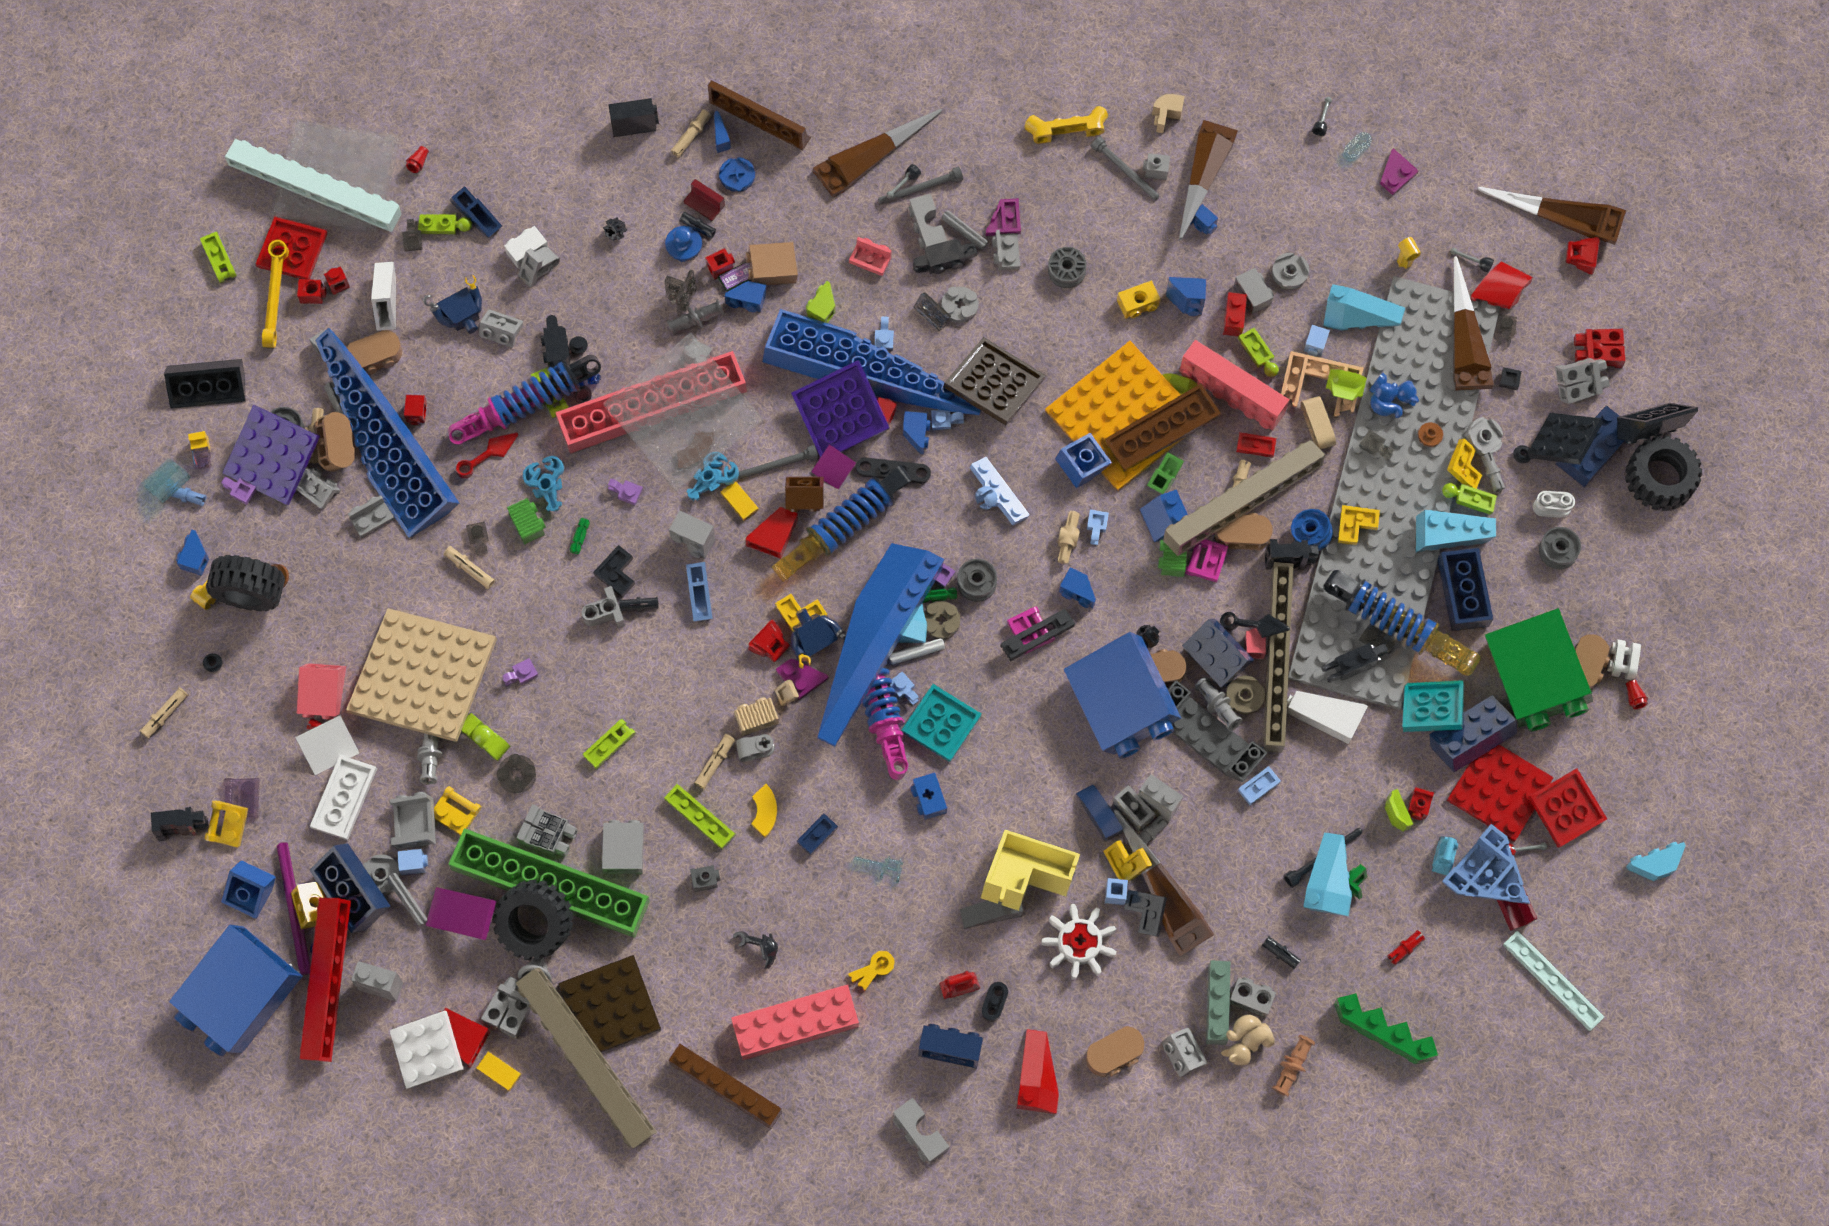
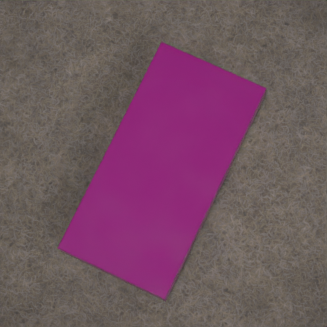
[426,887,496,940]

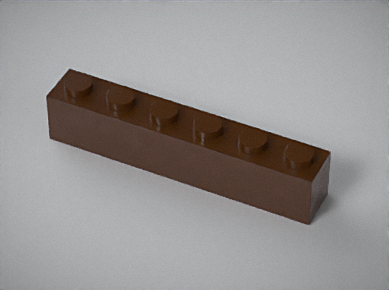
[668,1043,782,1129]

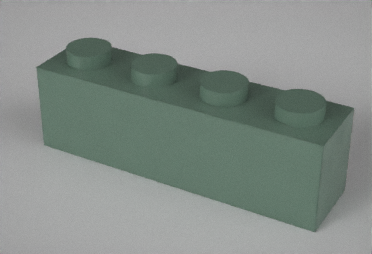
[1206,960,1231,1045]

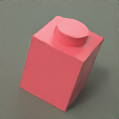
[1244,629,1266,659]

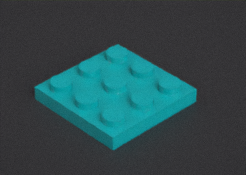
[1402,680,1464,732]
[901,684,982,763]

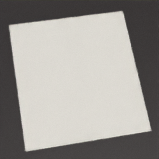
[295,716,359,775]

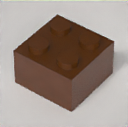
[785,477,824,512]

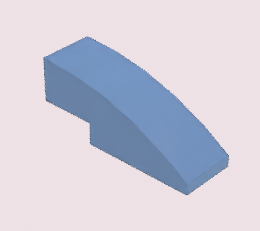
[686,562,713,621]

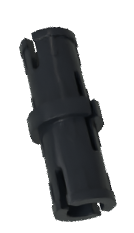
[679,212,716,239]
[619,597,659,612]
[1262,936,1301,969]

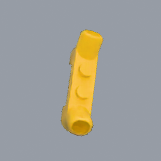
[1024,106,1108,144]

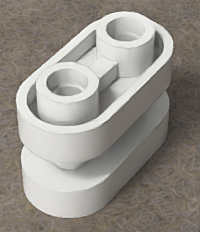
[1533,491,1575,518]
[1607,639,1641,680]

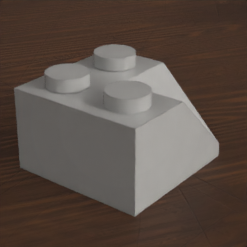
[669,510,715,558]

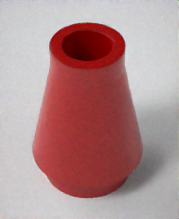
[406,146,429,173]
[1625,680,1648,710]

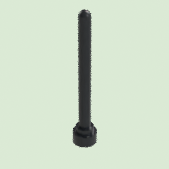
[1283,828,1363,888]

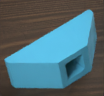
[1626,842,1686,881]

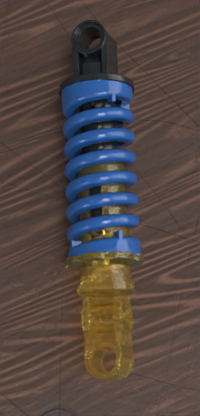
[771,465,913,582]
[1323,570,1481,676]

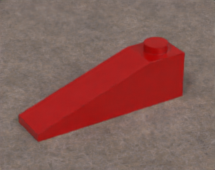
[1016,1029,1059,1114]

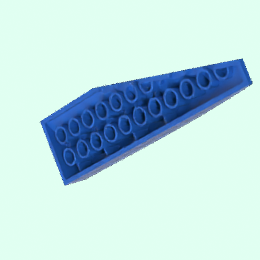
[762,309,981,415]
[315,328,460,538]
[817,543,944,747]

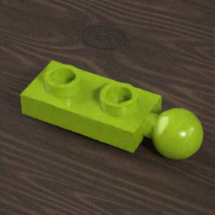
[418,214,472,234]
[1238,328,1279,377]
[1442,483,1497,515]

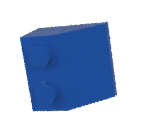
[1166,277,1206,316]
[1055,433,1112,489]
[1140,489,1188,543]
[221,860,276,919]

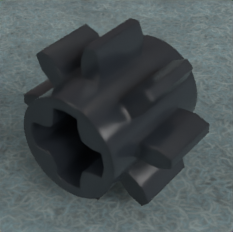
[603,217,627,241]
[1136,625,1160,648]

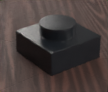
[1499,367,1522,390]

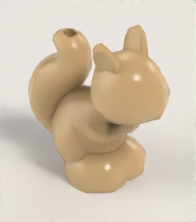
[1221,1015,1275,1065]

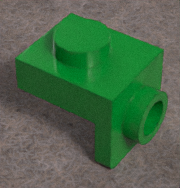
[1349,864,1367,900]

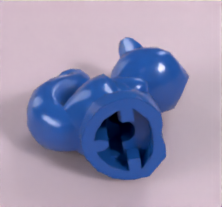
[1369,372,1419,418]

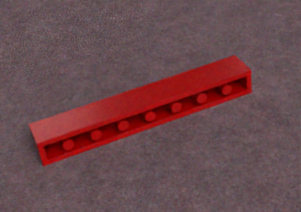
[300,898,351,1062]

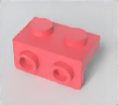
[849,237,892,276]

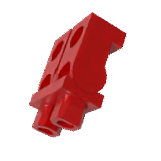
[1574,328,1626,368]

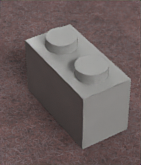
[1234,268,1274,314]
[1112,785,1155,833]

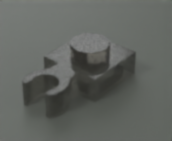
[1496,314,1517,347]
[466,521,489,556]

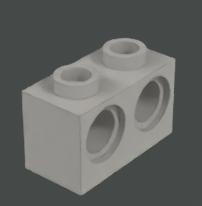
[1229,977,1276,1018]

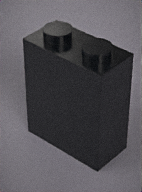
[608,98,659,137]

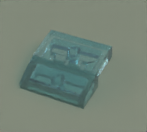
[140,458,191,503]

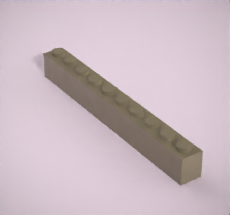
[1163,440,1325,556]
[1263,562,1293,753]
[516,968,657,1149]

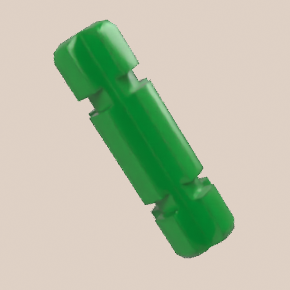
[570,518,590,554]
[922,588,958,603]

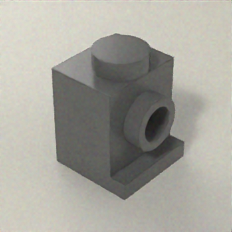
[690,865,721,892]

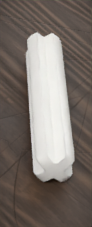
[889,638,945,665]

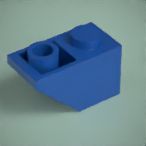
[724,281,767,312]
[903,411,930,455]
[176,529,209,576]
[1059,567,1096,608]

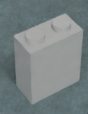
[1138,774,1183,824]
[602,820,644,874]
[351,961,403,1002]

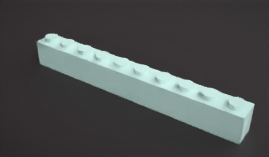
[225,139,402,232]

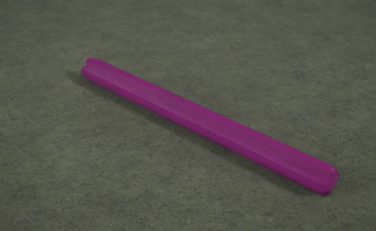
[276,842,310,975]

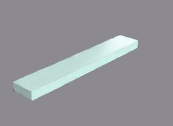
[1503,931,1604,1031]

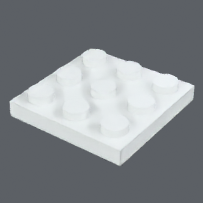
[390,1011,463,1089]

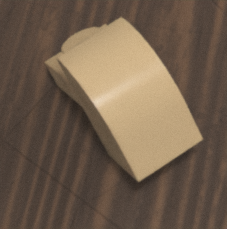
[1152,94,1184,133]

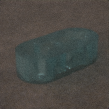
[1343,132,1372,162]

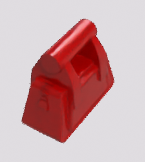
[1565,237,1600,275]
[748,620,790,662]
[939,971,980,999]

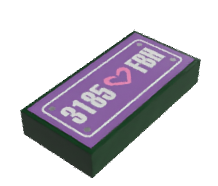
[718,262,752,292]

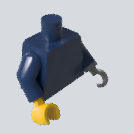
[423,275,482,334]
[791,608,846,669]

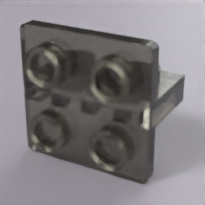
[664,270,697,317]

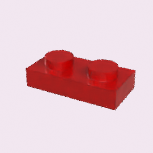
[1236,432,1277,458]

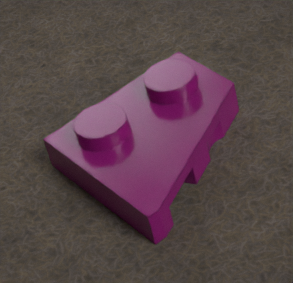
[1380,148,1419,195]
[985,198,1021,236]
[776,658,829,700]

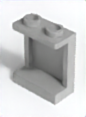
[389,792,436,850]

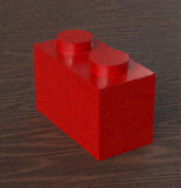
[1223,292,1247,337]

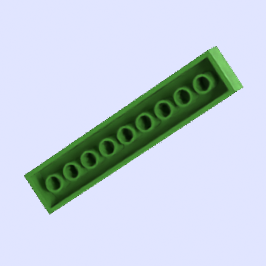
[448,828,650,938]

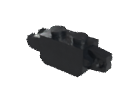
[913,239,977,274]
[541,315,571,373]
[1321,643,1388,683]

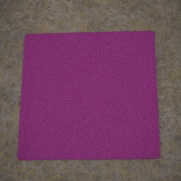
[811,445,856,489]

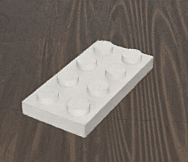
[310,755,377,841]

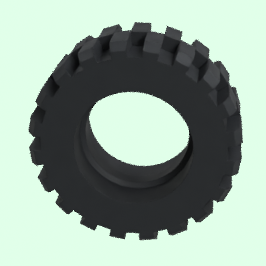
[1625,435,1703,511]
[206,555,285,611]
[492,880,573,960]

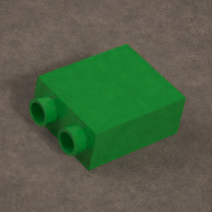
[1485,608,1593,732]

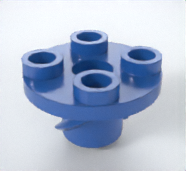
[665,226,702,262]

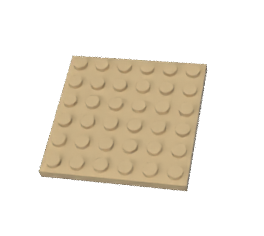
[346,608,497,742]

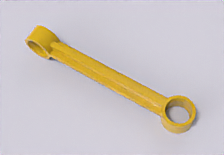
[262,240,289,348]

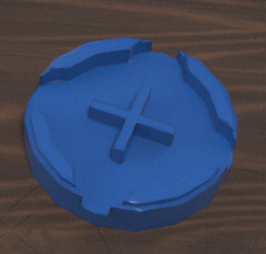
[719,157,755,192]

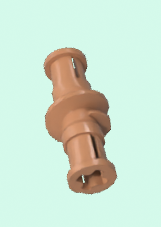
[1272,1034,1315,1097]

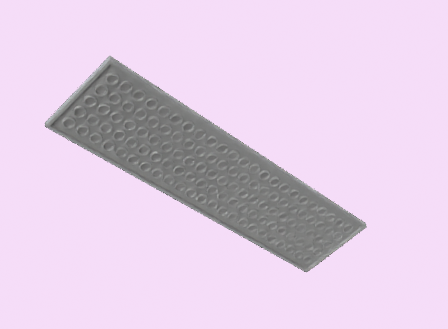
[1288,276,1500,710]

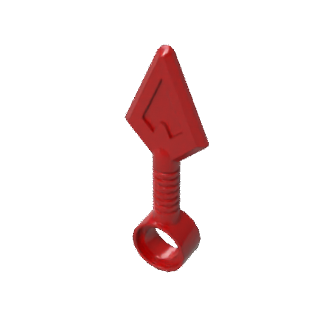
[456,432,518,479]

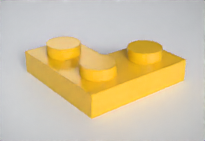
[1447,439,1482,489]
[1338,505,1380,545]
[775,594,828,632]
[1103,840,1152,882]

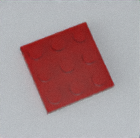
[256,216,328,279]
[1528,768,1607,848]

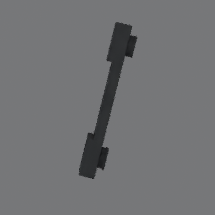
[1000,609,1075,662]

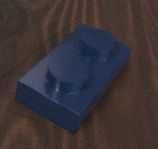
[797,813,838,855]

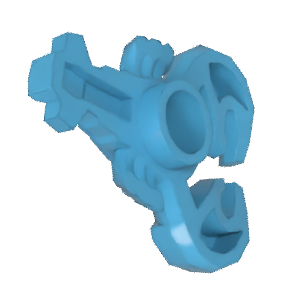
[686,452,739,501]
[522,456,565,512]

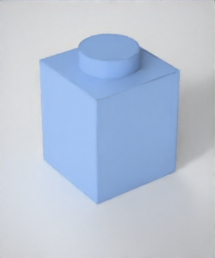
[1304,325,1330,357]
[398,849,428,875]
[1105,878,1128,905]

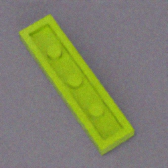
[664,784,736,850]

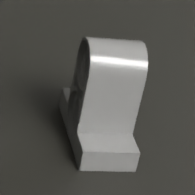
[518,246,560,288]
[581,586,625,628]

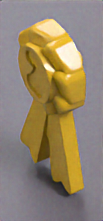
[848,951,895,991]

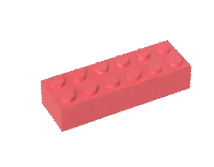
[1179,340,1290,431]
[731,985,859,1060]

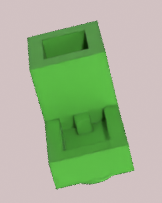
[1147,452,1185,494]

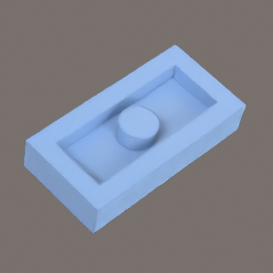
[1238,766,1281,805]

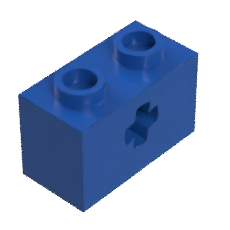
[910,772,947,820]

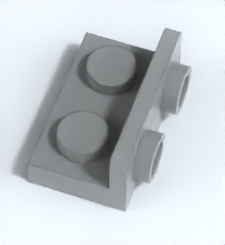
[992,230,1020,270]
[479,309,523,347]
[296,467,341,509]
[348,495,395,538]
[1161,1028,1207,1077]

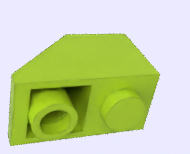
[806,281,835,323]

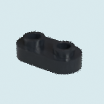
[982,982,1008,1022]

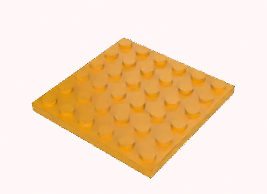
[1045,341,1185,491]

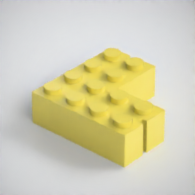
[981,830,1080,911]

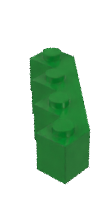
[1334,993,1438,1065]

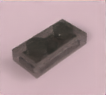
[913,292,951,331]

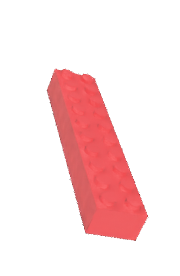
[556,351,747,454]

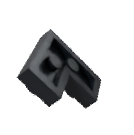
[593,545,635,598]
[1124,890,1167,937]

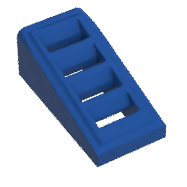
[714,111,731,153]

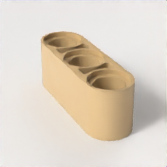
[1300,396,1336,450]

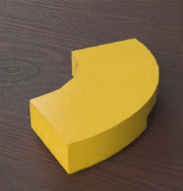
[751,784,777,838]

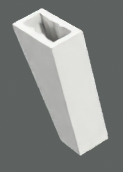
[371,262,396,331]
[1287,691,1368,744]

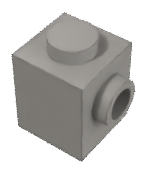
[1142,153,1170,180]

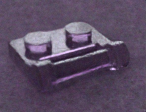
[222,778,260,818]

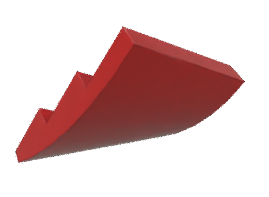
[1470,261,1533,309]

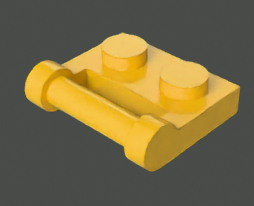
[434,786,482,835]
[204,800,248,848]

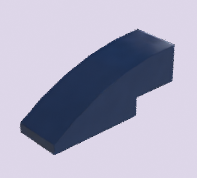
[450,186,502,238]
[1076,785,1123,842]

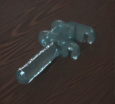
[853,855,903,884]

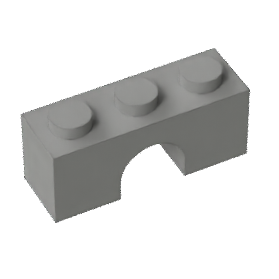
[907,194,947,250]
[892,1098,949,1164]

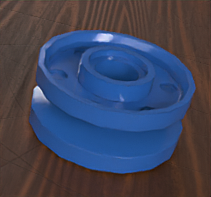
[1291,509,1333,551]

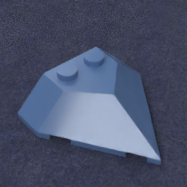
[1442,824,1530,904]

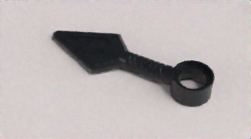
[1220,612,1290,638]

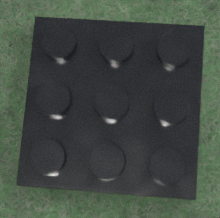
[1527,413,1603,465]

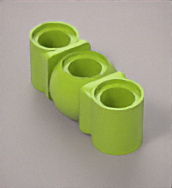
[461,713,511,761]

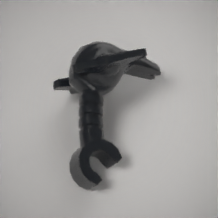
[733,931,778,969]

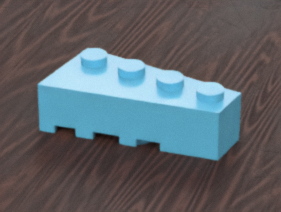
[1416,510,1496,552]

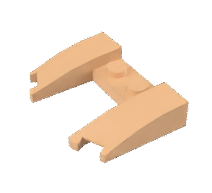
[1281,351,1364,417]

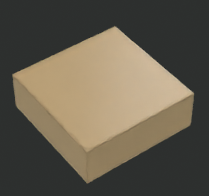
[774,680,799,706]

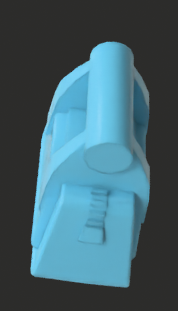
[1432,836,1459,876]

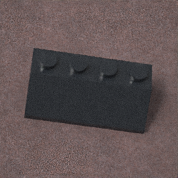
[164,359,246,409]
[1617,403,1698,444]

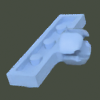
[970,457,1029,526]

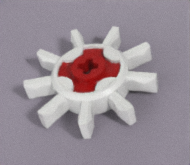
[1042,904,1117,980]

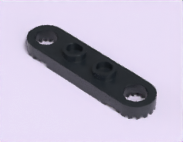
[856,457,931,484]

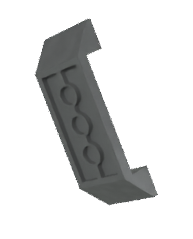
[1168,680,1267,782]

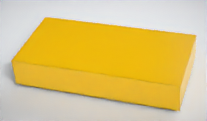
[720,482,759,521]
[476,1052,521,1092]

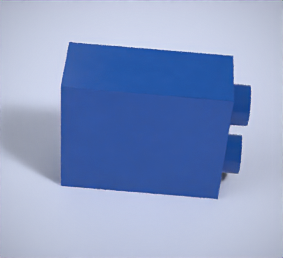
[1063,632,1181,759]
[169,924,303,1057]

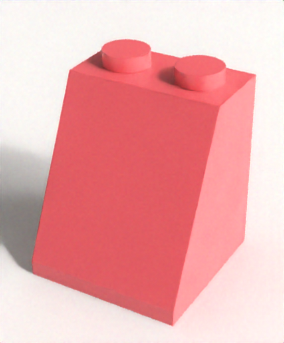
[297,663,346,719]

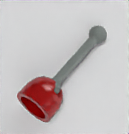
[1509,842,1547,855]

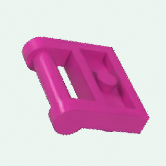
[1185,539,1228,583]
[1007,606,1055,654]

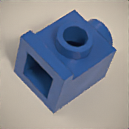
[1190,204,1218,235]

